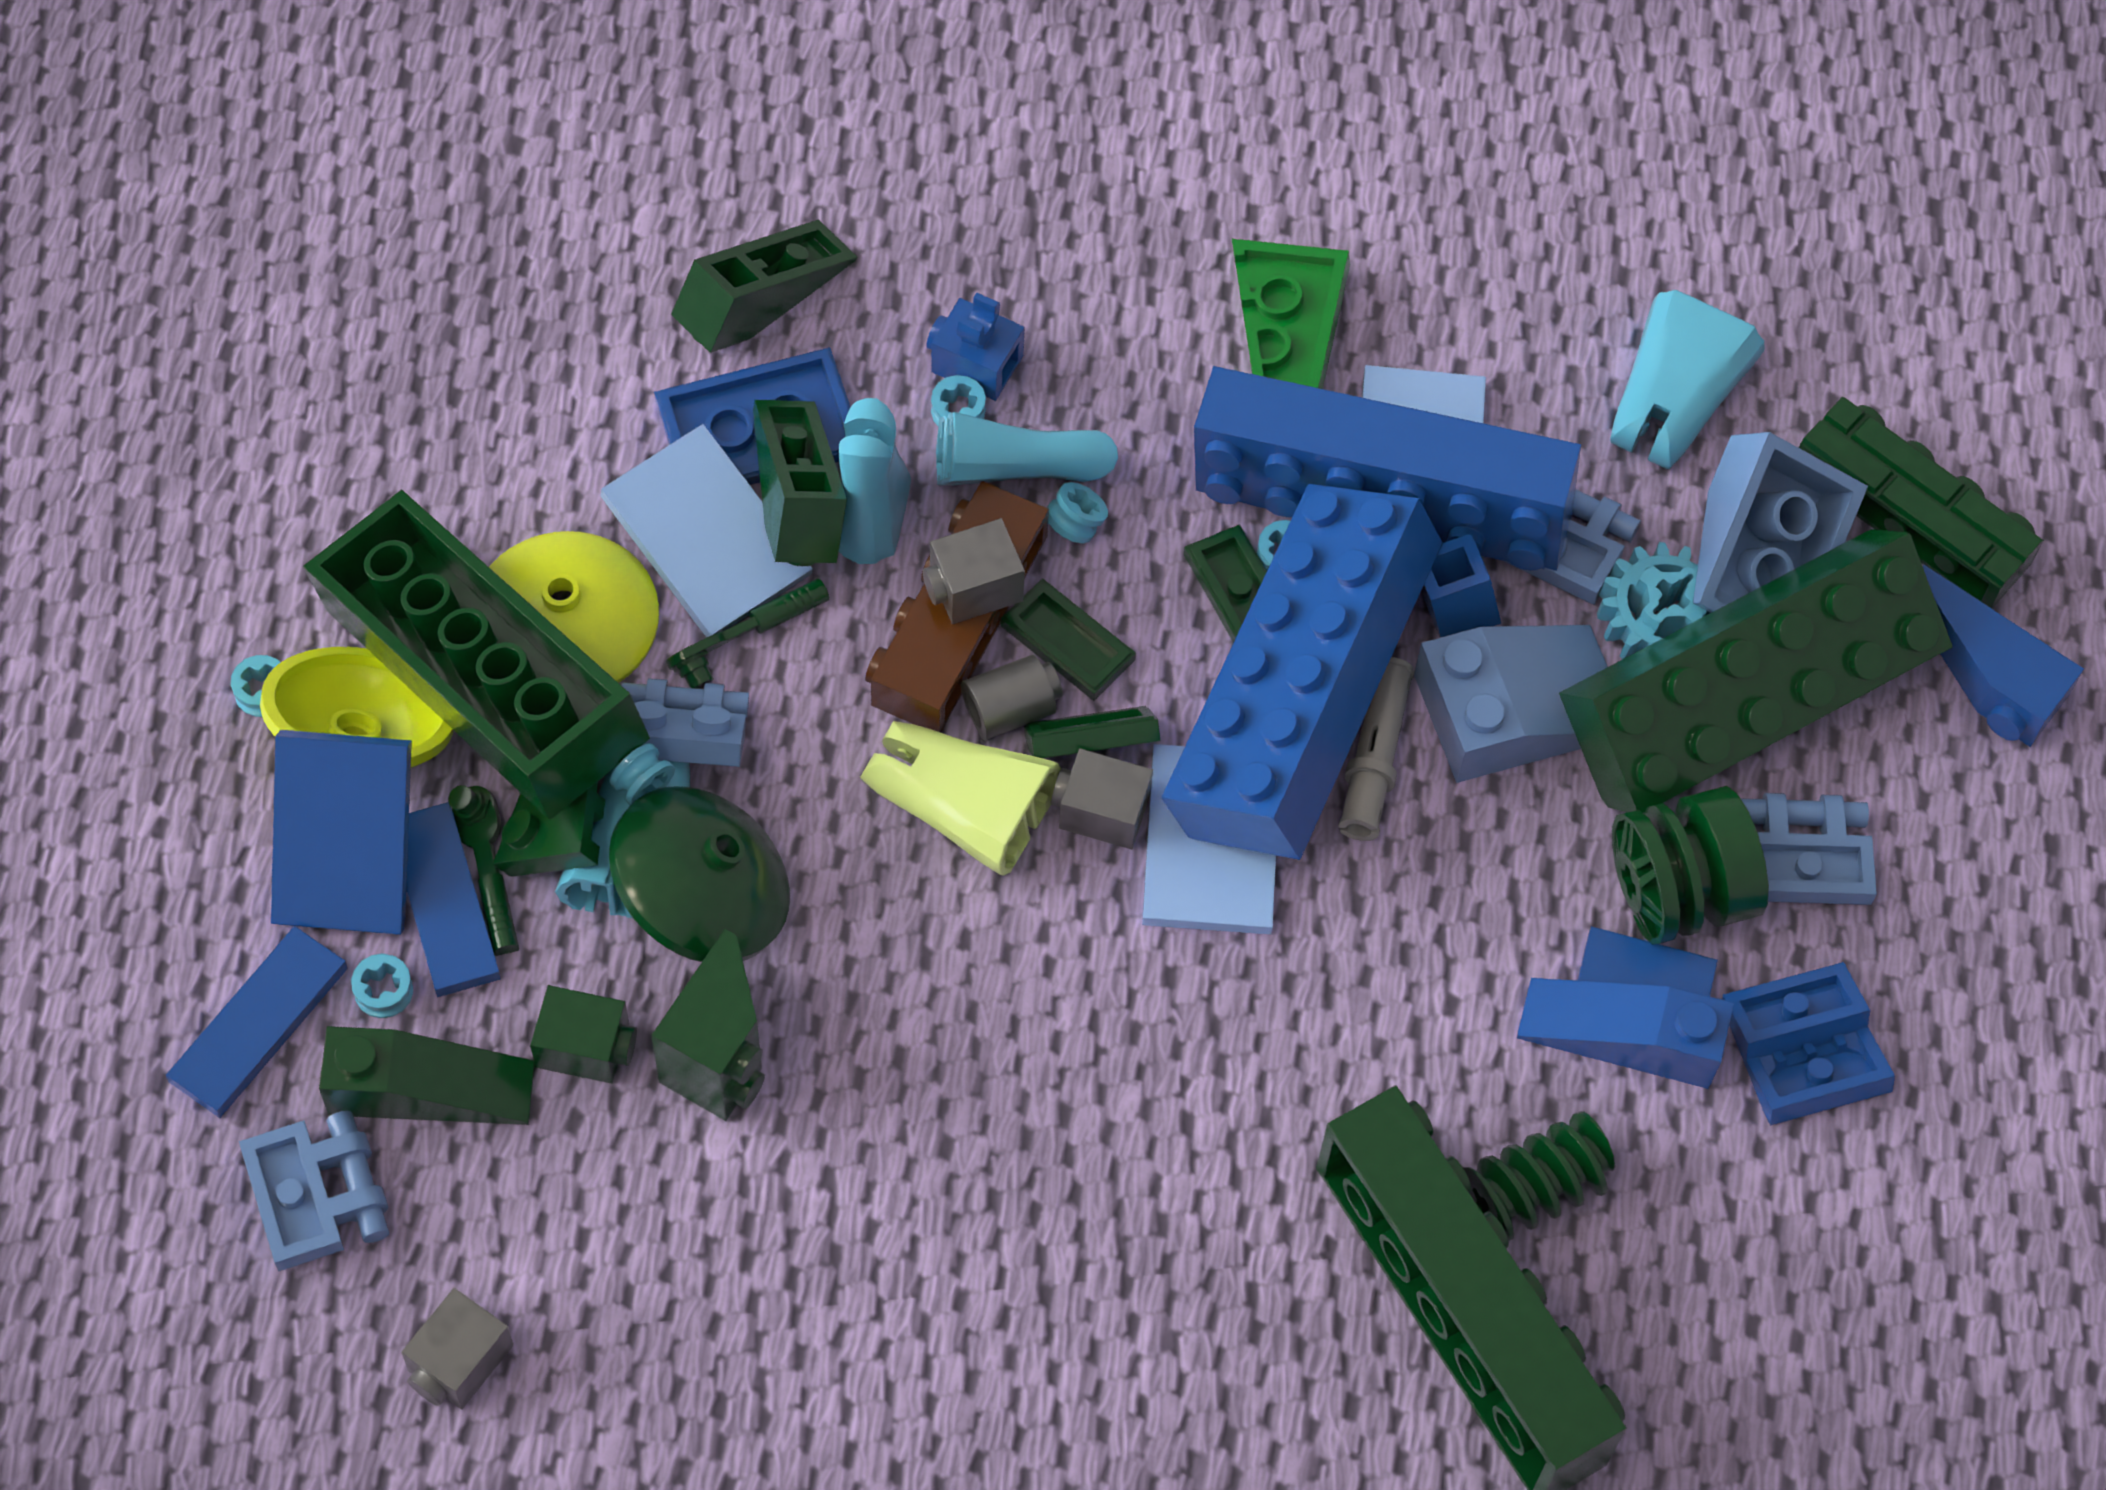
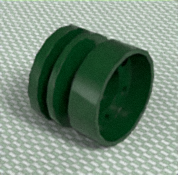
[1612,786,1769,945]

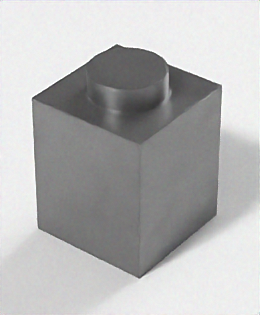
[923,518,1025,624]
[1051,748,1153,850]
[401,1288,514,1410]

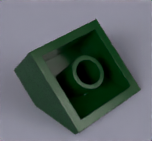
[651,929,765,1121]

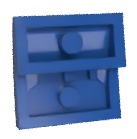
[1722,962,1895,1126]

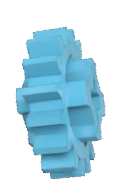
[1597,542,1710,659]

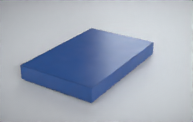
[654,347,851,485]
[271,730,412,935]

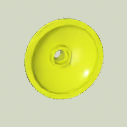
[489,531,659,683]
[260,647,454,768]

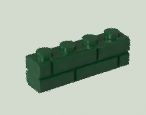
[1799,396,2044,609]

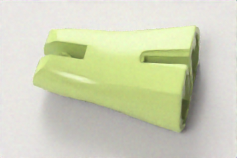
[860,721,1061,876]

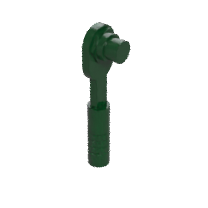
[665,578,829,688]
[448,785,519,956]

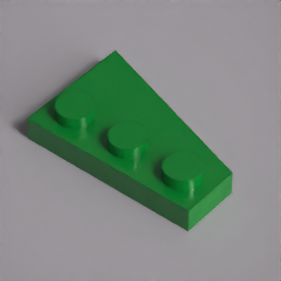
[1231,238,1350,389]

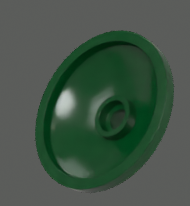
[609,786,790,962]

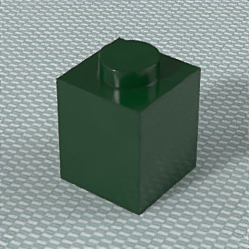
[530,985,637,1084]

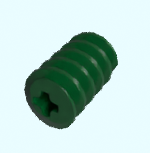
[1463,1111,1615,1241]

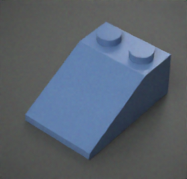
[1693,432,1868,613]
[1414,625,1608,783]

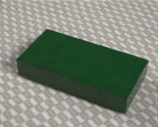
[1000,578,1136,701]
[1024,706,1161,758]

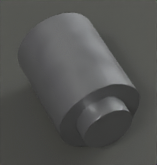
[961,654,1063,741]

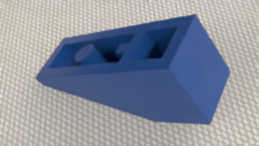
[1923,565,2084,747]
[1517,978,1734,1089]

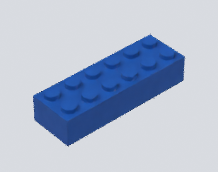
[1194,366,1581,571]
[1161,483,1443,860]

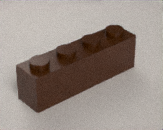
[865,481,1049,733]

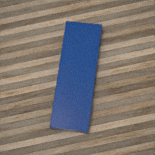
[407,802,501,998]
[166,926,348,1118]

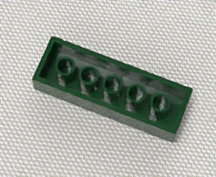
[303,489,650,820]
[1559,529,1953,813]
[1316,1085,1627,1490]

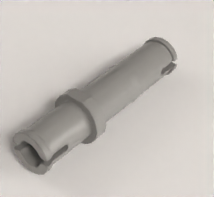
[1338,657,1415,841]

